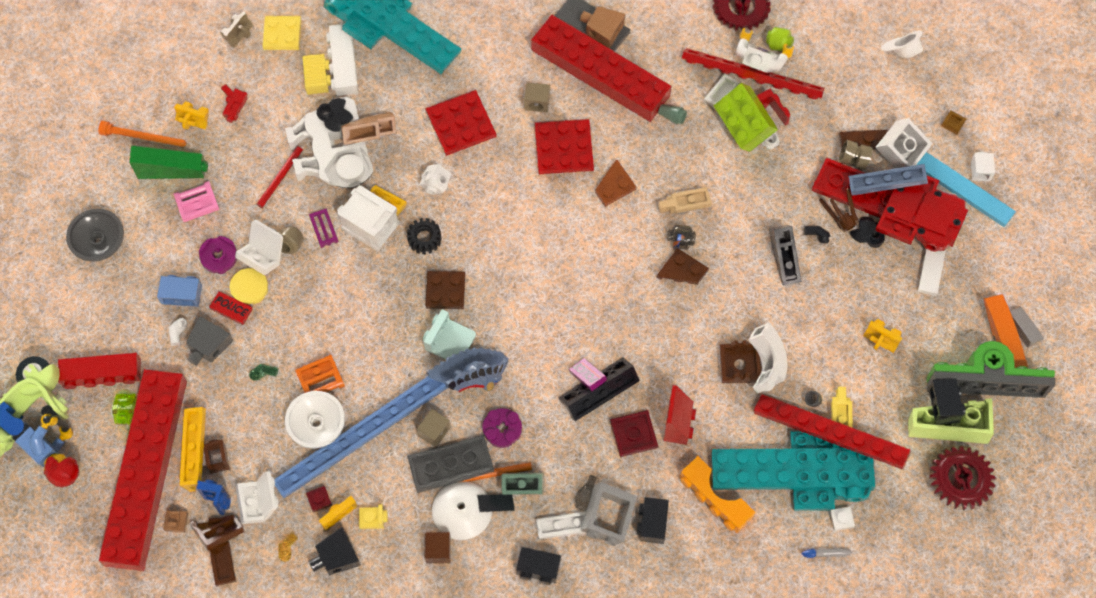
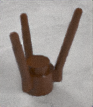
[819,188,858,232]

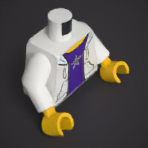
[736,28,794,72]

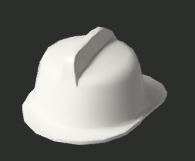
[881,31,923,58]

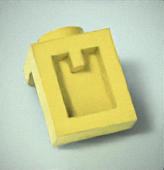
[359,504,388,529]

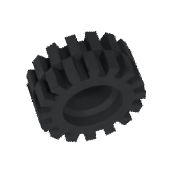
[407,218,442,255]

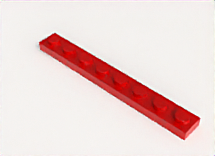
[682,48,825,99]
[753,394,911,470]

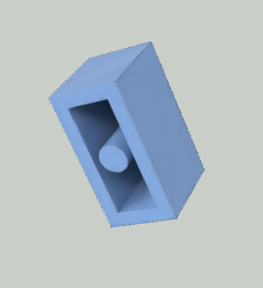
[157,275,202,307]

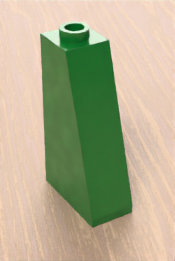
[129,146,208,179]

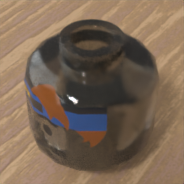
[667,224,696,250]

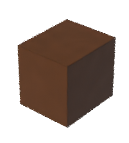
[425,532,451,564]

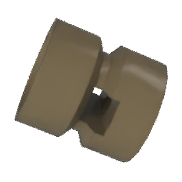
[839,140,872,170]

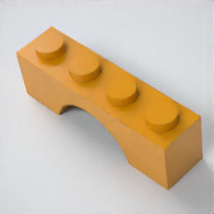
[680,456,756,533]

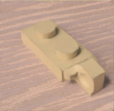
[658,187,712,214]

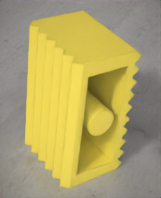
[302,54,331,95]

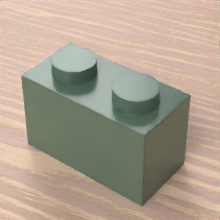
[502,472,544,495]

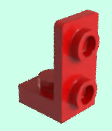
[757,89,790,126]

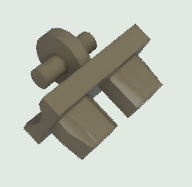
[220,12,253,48]

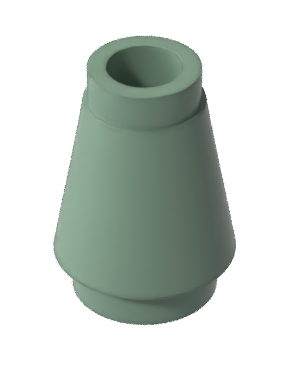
[658,104,687,125]

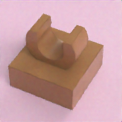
[164,510,188,533]

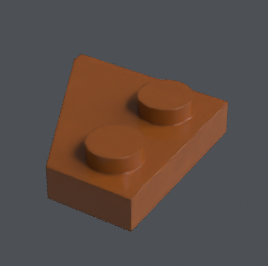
[595,160,637,207]

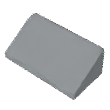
[1010,307,1044,348]

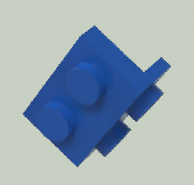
[196,480,231,515]

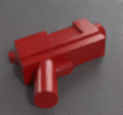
[221,84,248,123]

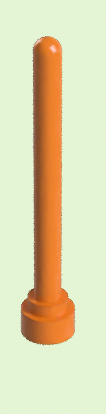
[98,120,186,147]

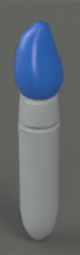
[801,548,852,558]

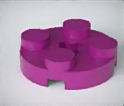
[199,236,237,274]
[483,408,522,448]

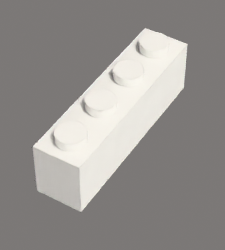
[326,24,358,96]

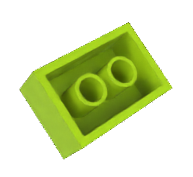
[713,83,778,152]

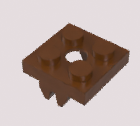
[719,340,761,383]

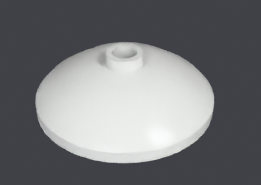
[285,391,345,449]
[432,481,492,540]

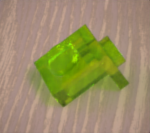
[112,394,137,424]

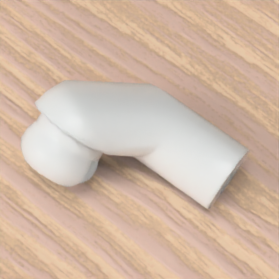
[169,318,187,346]

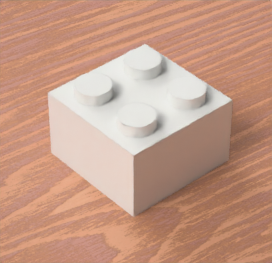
[875,118,933,168]

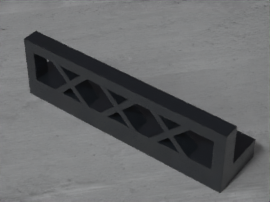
[558,357,640,421]

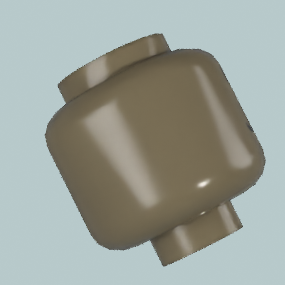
[279,226,304,254]

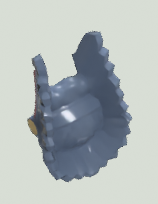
[426,347,508,392]

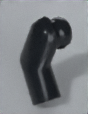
[804,226,830,243]

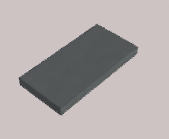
[554,0,631,52]
[407,435,494,493]

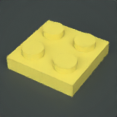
[263,16,301,50]

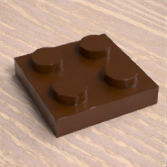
[426,271,466,309]

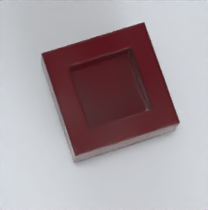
[306,486,332,513]

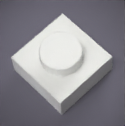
[830,507,855,531]

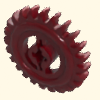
[713,0,771,31]
[929,445,996,510]

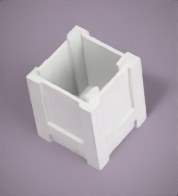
[337,185,400,252]

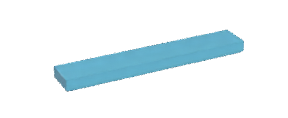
[917,152,1016,227]

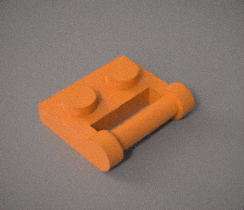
[295,355,345,393]

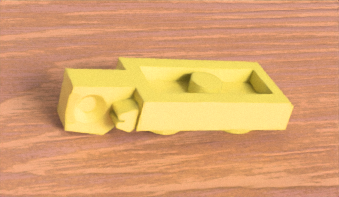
[831,387,853,428]

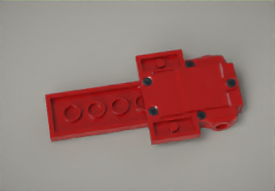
[811,157,969,252]

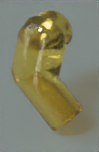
[278,532,298,562]

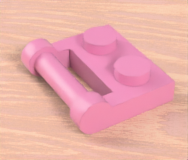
[173,181,219,222]

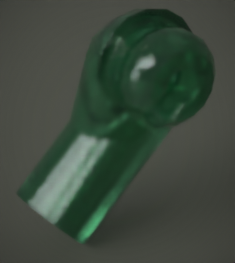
[249,364,279,381]

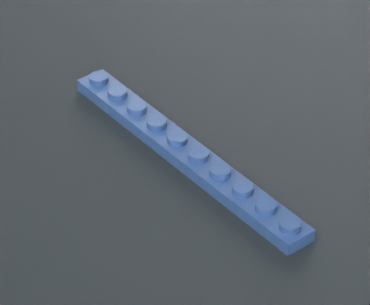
[274,377,447,499]

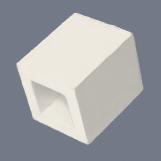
[971,151,995,181]

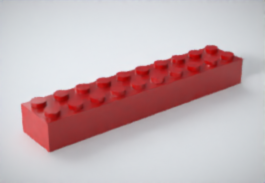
[99,369,187,571]

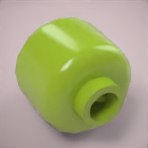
[766,27,794,52]

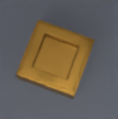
[941,110,967,135]

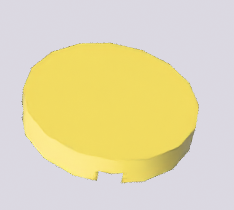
[230,268,268,305]

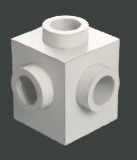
[419,164,451,195]

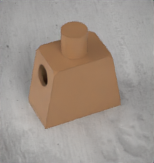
[580,6,626,49]

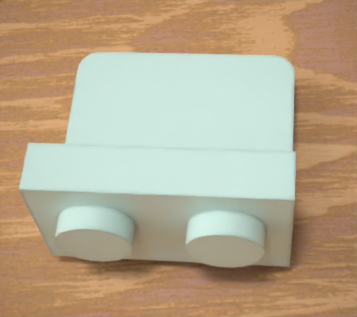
[423,309,476,360]

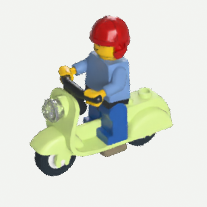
[0,356,80,488]

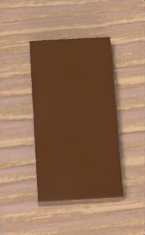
[209,541,237,587]

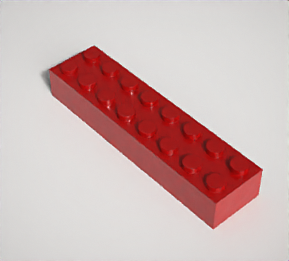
[531,15,672,122]

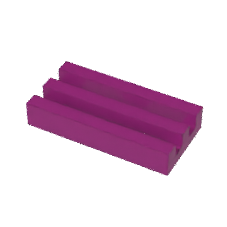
[309,208,339,248]

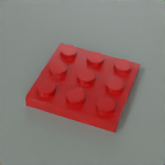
[425,90,497,156]
[535,119,594,174]

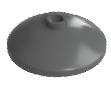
[66,209,124,262]

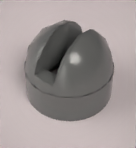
[805,391,823,407]

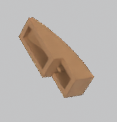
[341,112,397,145]

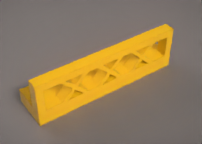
[179,407,206,492]

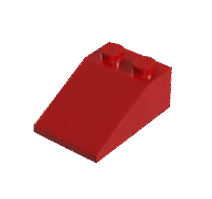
[664,385,696,445]

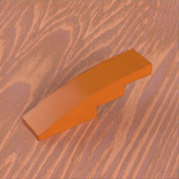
[983,294,1028,368]

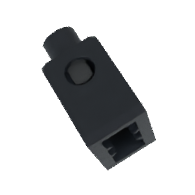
[308,527,361,575]

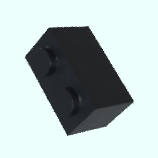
[928,379,965,425]
[636,497,669,544]
[516,547,561,585]

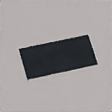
[477,494,515,512]

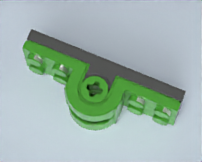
[927,341,1056,398]

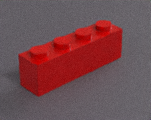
[58,353,141,389]

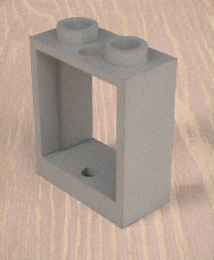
[580,482,637,546]

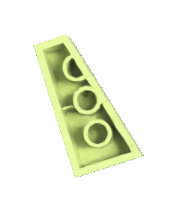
[908,398,994,444]

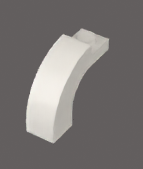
[748,322,787,393]

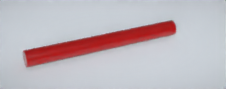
[256,146,303,208]

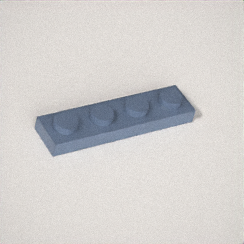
[849,164,928,195]

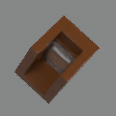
[204,440,230,474]

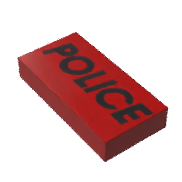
[209,292,253,325]

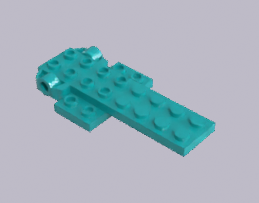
[323,0,462,74]
[712,432,876,511]

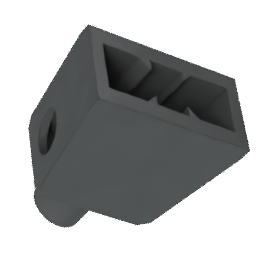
[186,316,233,366]

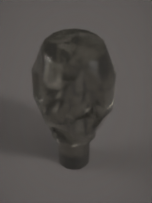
[575,475,597,511]

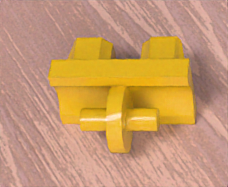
[174,101,209,130]
[863,319,902,353]

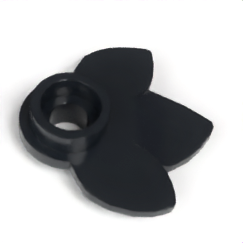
[316,98,353,132]
[850,217,885,248]

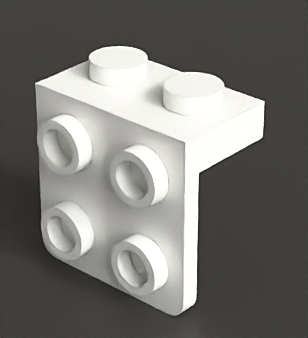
[235,220,283,275]
[235,471,278,524]

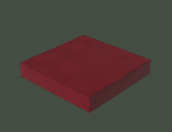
[610,410,659,457]

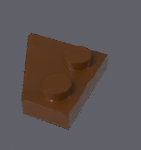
[657,249,709,285]
[190,515,244,551]

